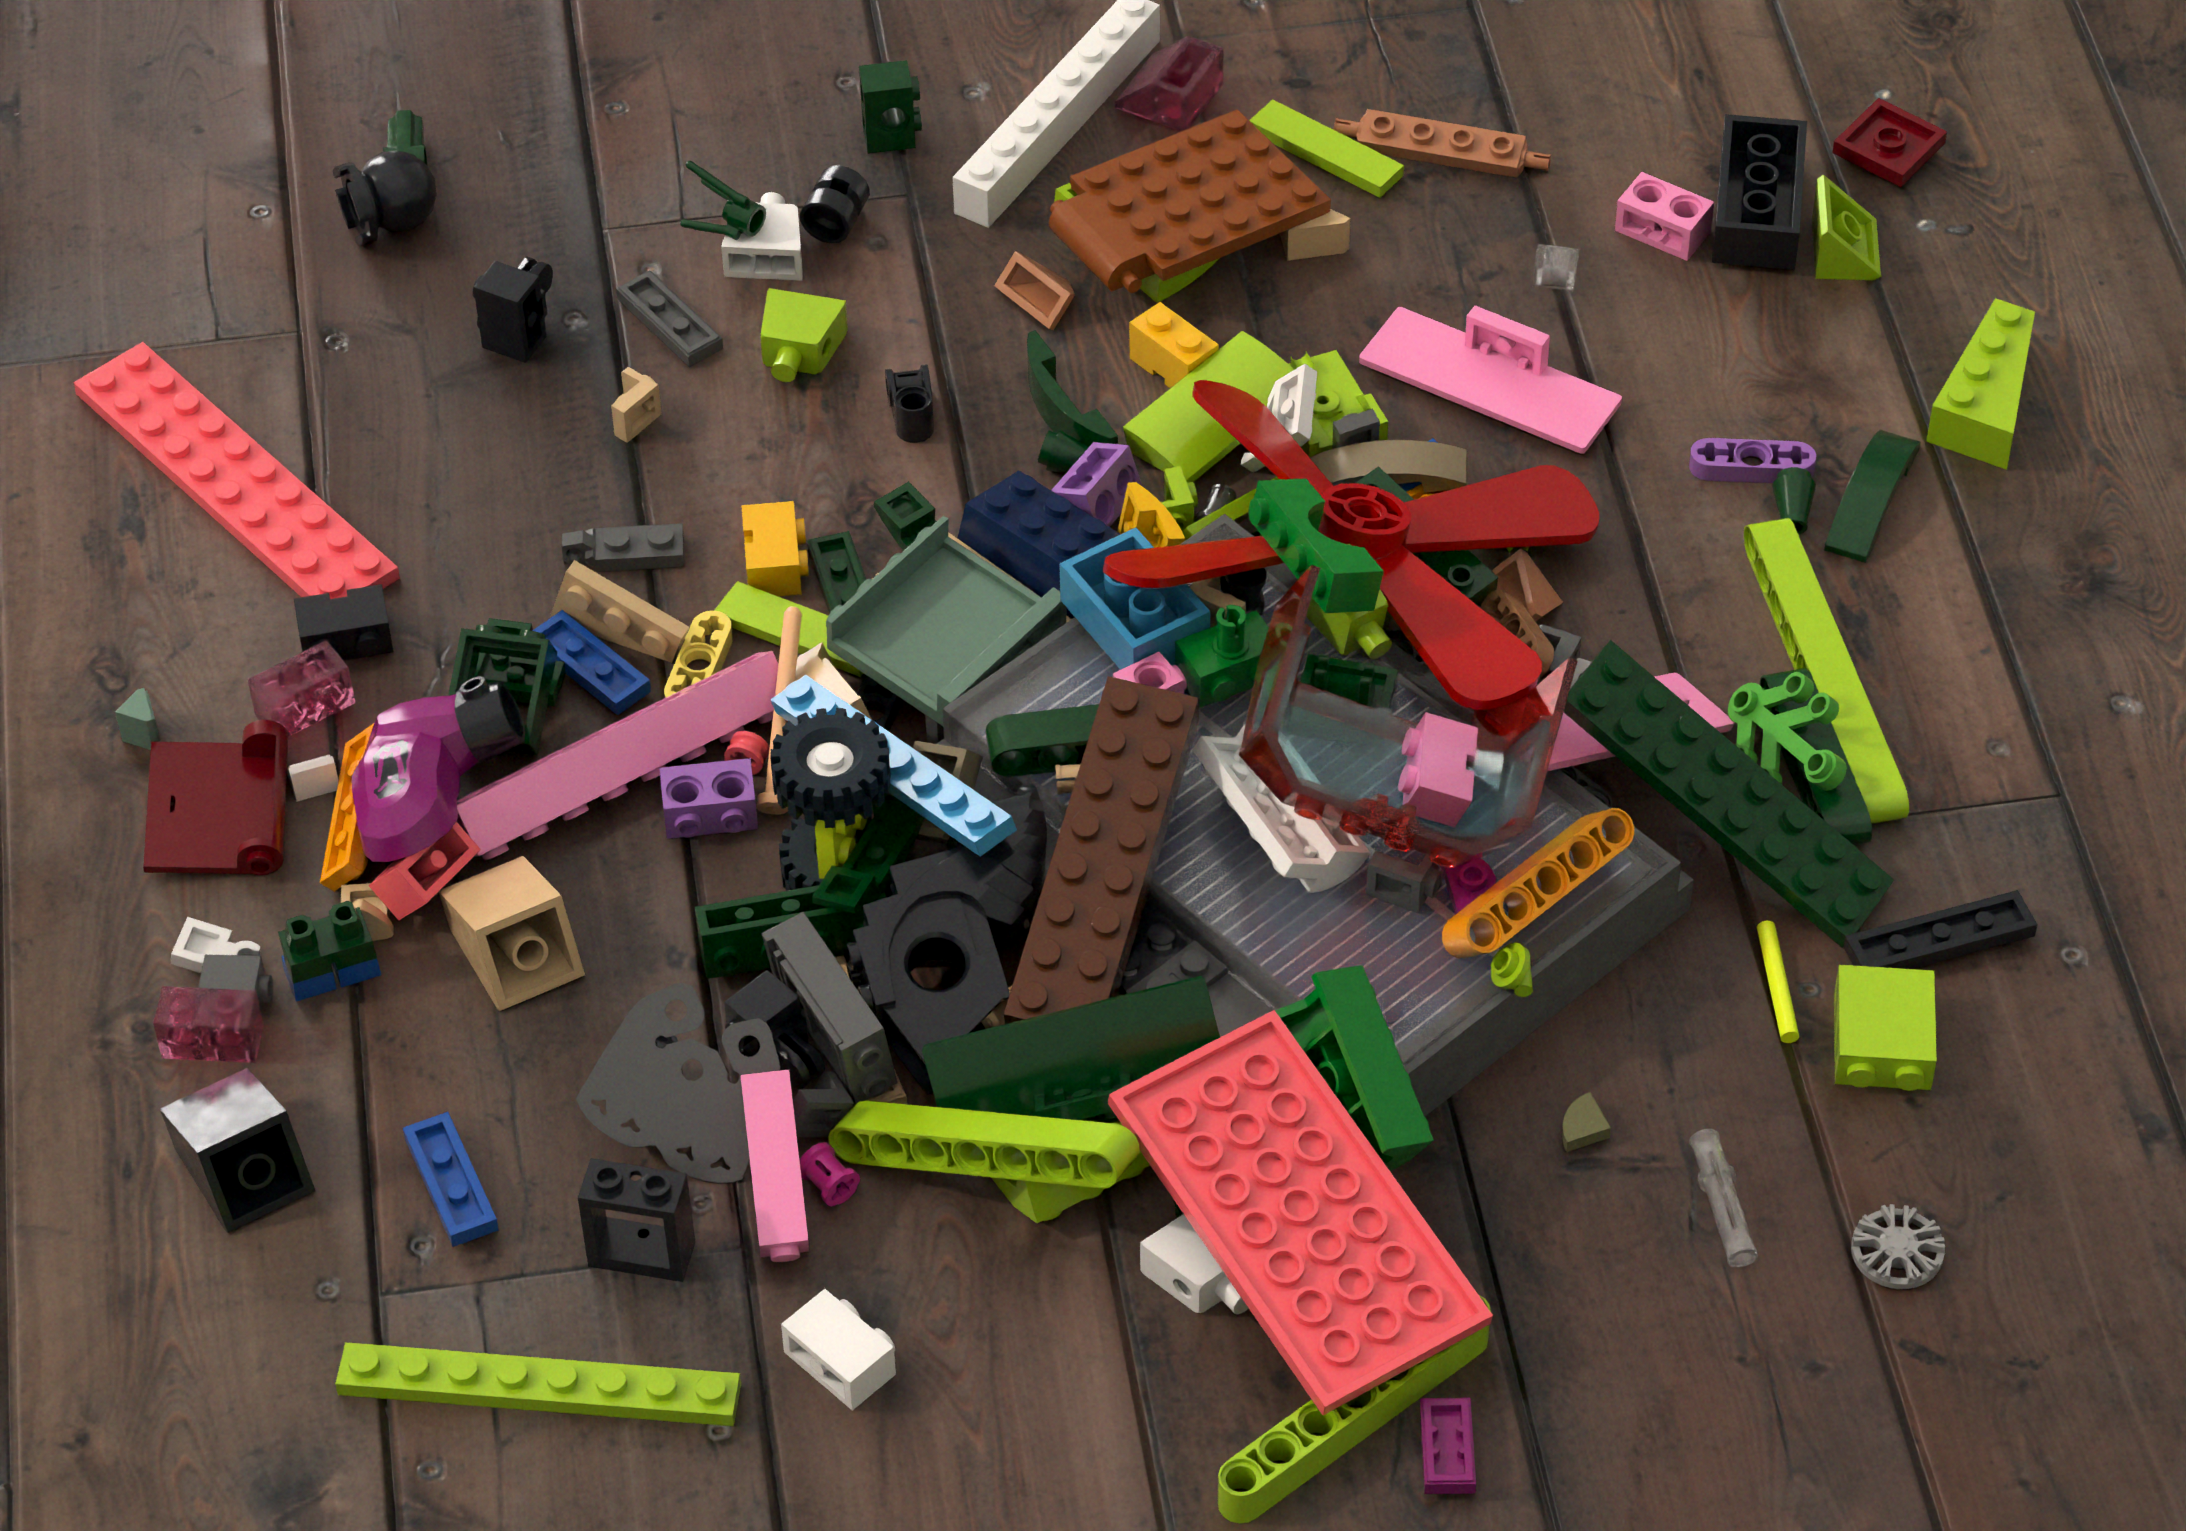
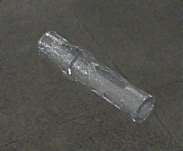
[1690,1129,1758,1267]

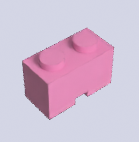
[1398,712,1478,828]

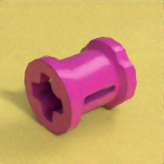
[799,1142,860,1207]

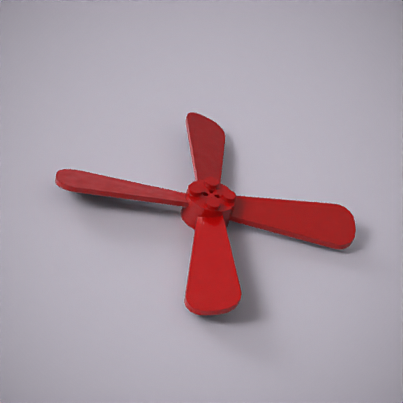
[1103,380,1600,710]

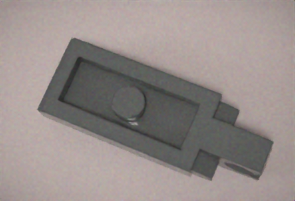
[562,523,684,572]

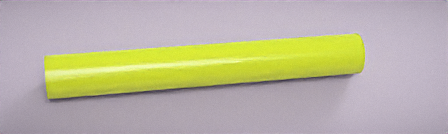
[1757,920,1799,1043]

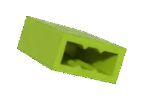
[1834,965,1937,1091]

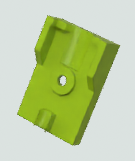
[1289,350,1388,457]

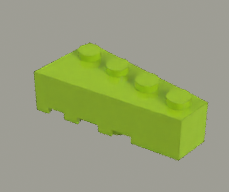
[1926,298,2035,470]

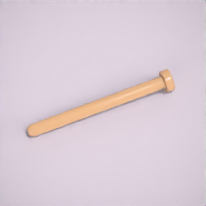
[756,607,802,815]

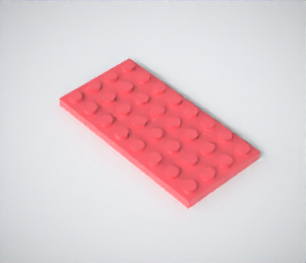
[1108,1010,1493,1415]

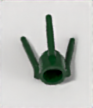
[680,161,766,240]

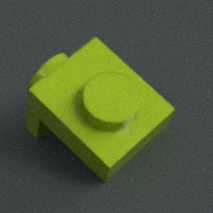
[1161,466,1198,531]

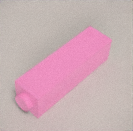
[741,1070,809,1262]

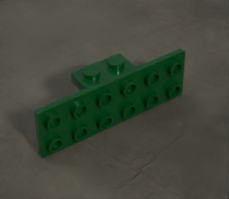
[922,976,1220,1120]

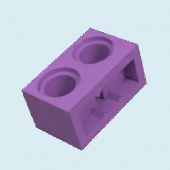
[1051,442,1143,527]
[659,758,758,839]

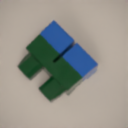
[278,901,381,1002]

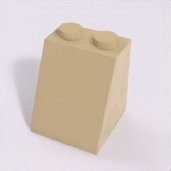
[439,856,585,1011]

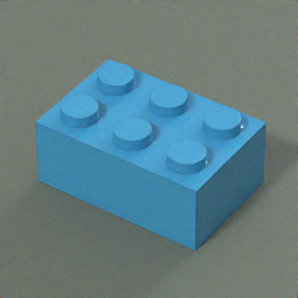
[1059,527,1211,670]

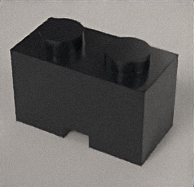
[294,584,394,667]

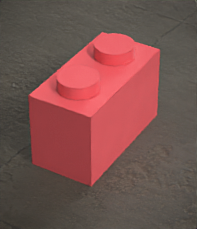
[368,821,481,921]

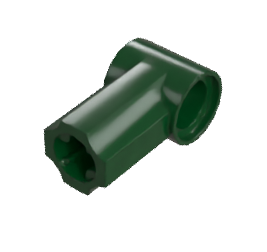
[383,110,427,165]

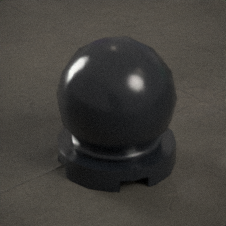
[333,150,437,246]

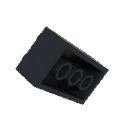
[1712,114,1807,270]

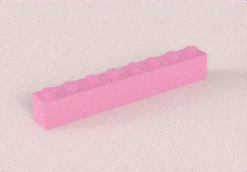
[457,651,778,860]

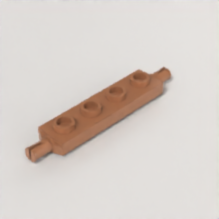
[1333,109,1551,178]

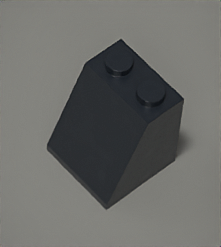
[160,1068,316,1233]

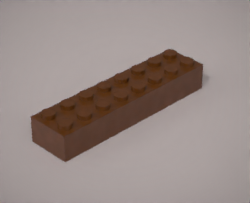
[1004,676,1200,1024]

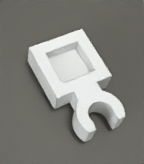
[171,917,260,973]

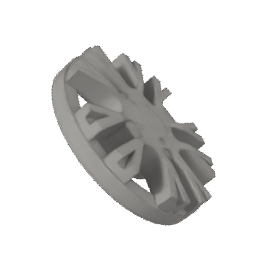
[1851,1204,1945,1289]

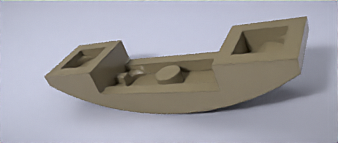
[1310,440,1468,493]

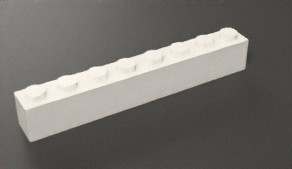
[953,0,1160,228]

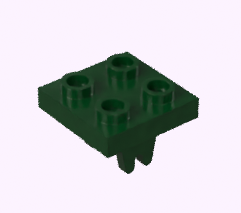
[1288,654,1398,749]

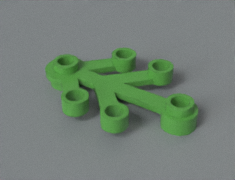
[1728,672,1847,791]

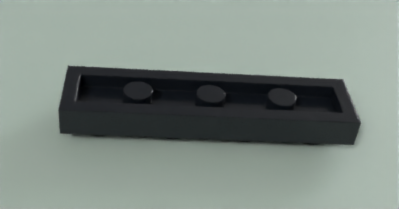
[1844,890,2038,969]

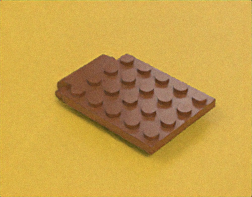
[1049,109,1331,293]

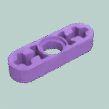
[1689,438,1816,483]

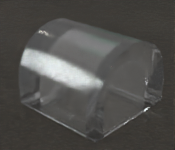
[1533,244,1579,291]

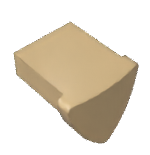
[341,883,394,941]

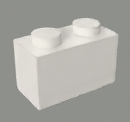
[781,1289,896,1411]

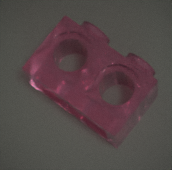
[247,640,355,737]
[153,986,264,1063]

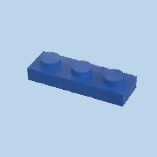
[532,610,651,715]
[403,1112,499,1247]

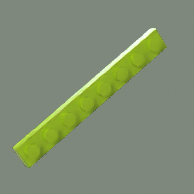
[335,1342,741,1427]

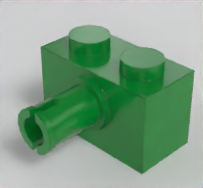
[1175,605,1282,708]

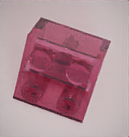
[1115,36,1224,131]

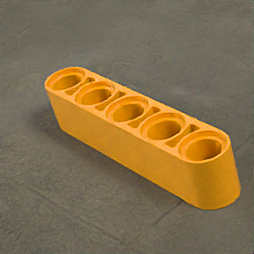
[1442,808,1635,958]

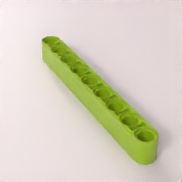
[1744,518,1909,824]

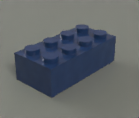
[958,471,1120,619]

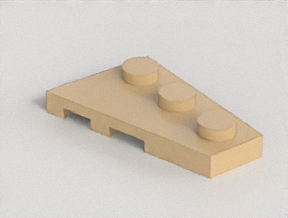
[550,560,689,663]

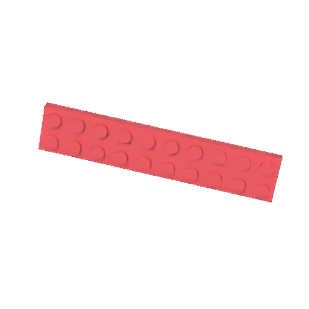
[73,342,400,599]

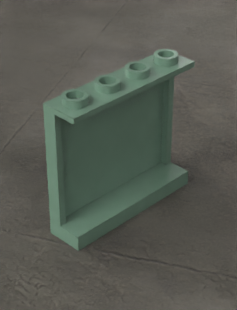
[826,515,1067,727]

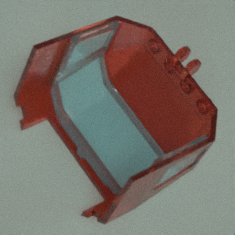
[1239,565,1578,867]

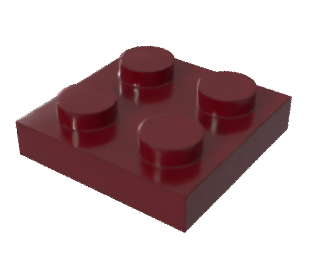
[1832,98,1947,187]

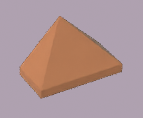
[994,251,1075,330]
[1491,549,1563,636]

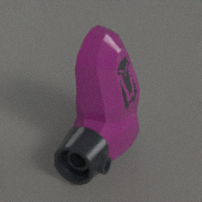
[352,676,525,862]

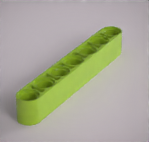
[828,1101,1140,1189]
[1218,1294,1491,1524]

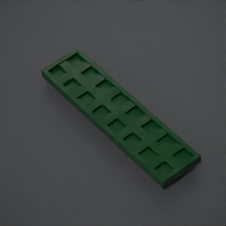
[1557,640,1894,948]

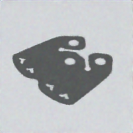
[576,983,780,1183]

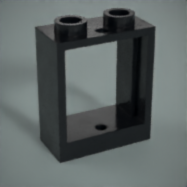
[578,1158,695,1282]

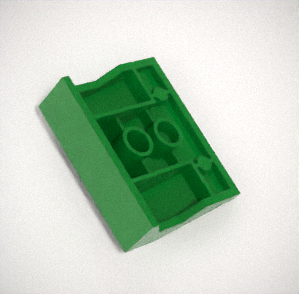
[1275,965,1434,1171]

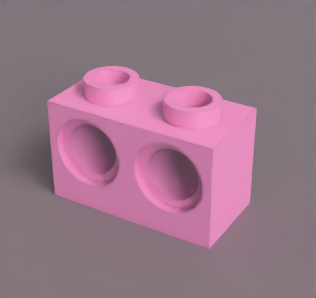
[1615,172,1714,261]

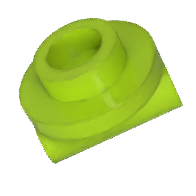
[1491,943,1533,997]

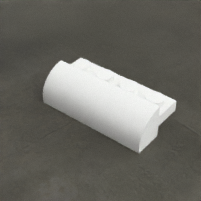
[1192,724,1371,893]

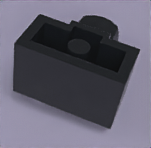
[473,256,553,363]
[724,970,825,1090]

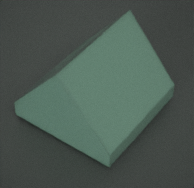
[115,688,160,750]

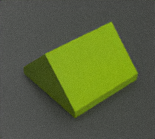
[1812,175,1881,280]

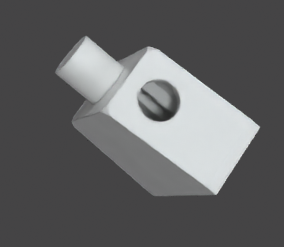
[721,192,803,281]
[1140,1214,1249,1314]

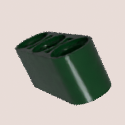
[985,704,1099,777]

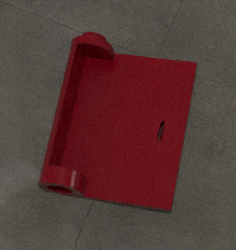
[143,720,288,875]

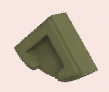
[1562,1092,1611,1152]

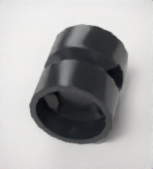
[800,165,870,243]

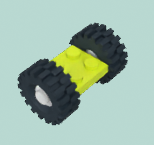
[770,708,892,898]

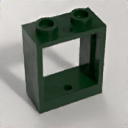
[448,624,557,755]

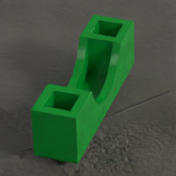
[1249,478,1384,613]

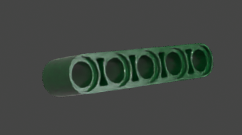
[1760,668,1872,845]

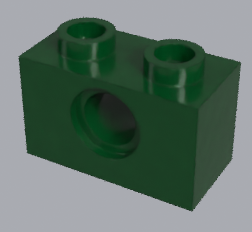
[859,60,922,154]

